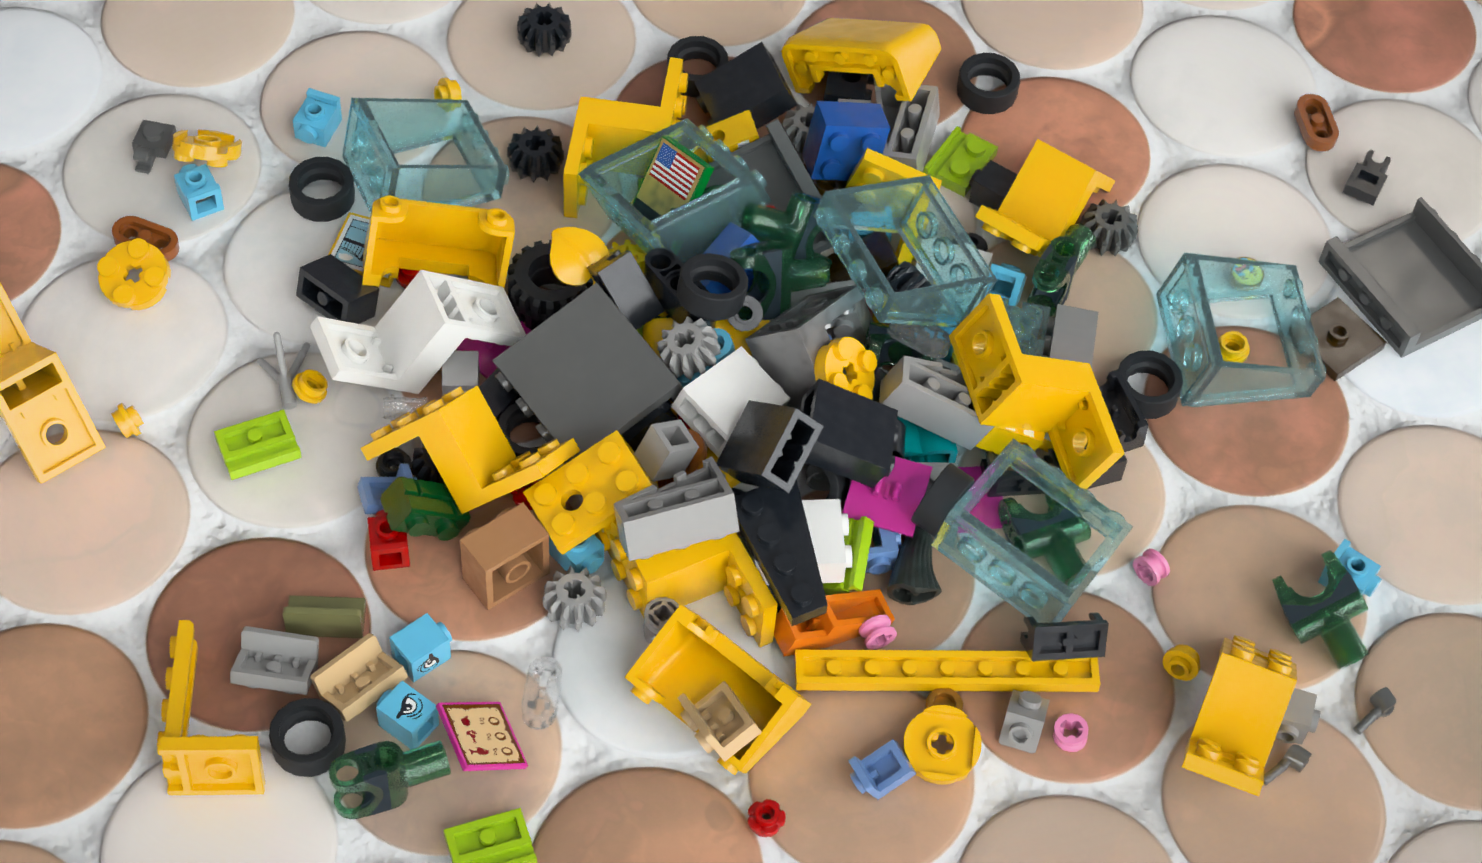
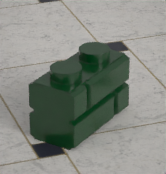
[380,477,471,541]

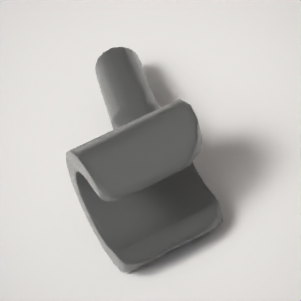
[1353,687,1396,735]
[1263,744,1311,785]

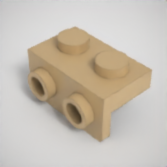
[310,633,408,722]
[678,681,762,761]

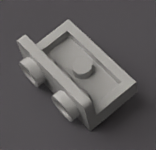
[230,626,319,695]

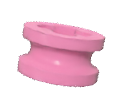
[1133,548,1170,586]
[859,615,897,650]
[1053,713,1089,752]

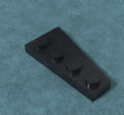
[735,479,828,626]

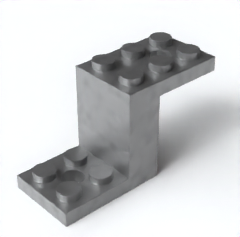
[746,284,866,411]

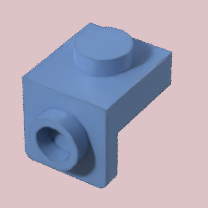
[357,463,417,514]
[865,527,901,575]
[848,739,916,800]

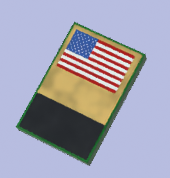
[623,135,714,255]

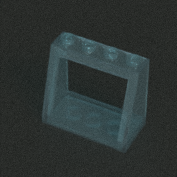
[342,98,509,214]
[579,118,772,263]
[813,175,997,327]
[1156,253,1326,407]
[931,438,1133,623]

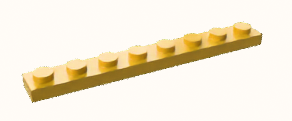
[794,650,1101,692]

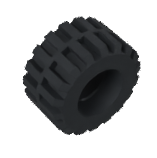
[507,240,593,330]

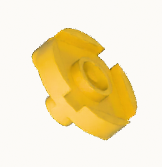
[172,130,242,167]
[97,238,171,310]
[814,337,877,400]
[903,705,981,785]

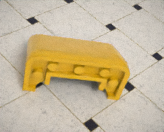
[781,18,941,101]
[362,195,515,288]
[624,604,812,775]

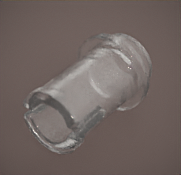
[383,394,427,421]

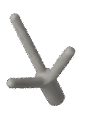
[257,332,310,409]

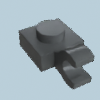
[132,120,176,174]

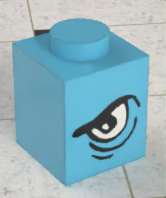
[389,613,452,682]
[376,681,439,751]

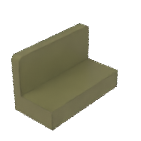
[283,596,366,638]

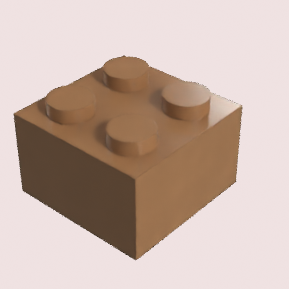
[460,503,550,610]

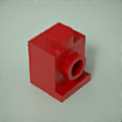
[367,510,410,571]

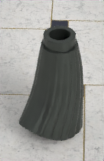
[887,525,942,605]

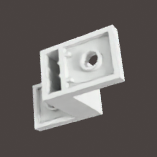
[310,270,526,394]

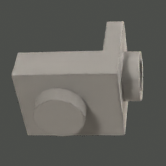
[999,689,1050,753]

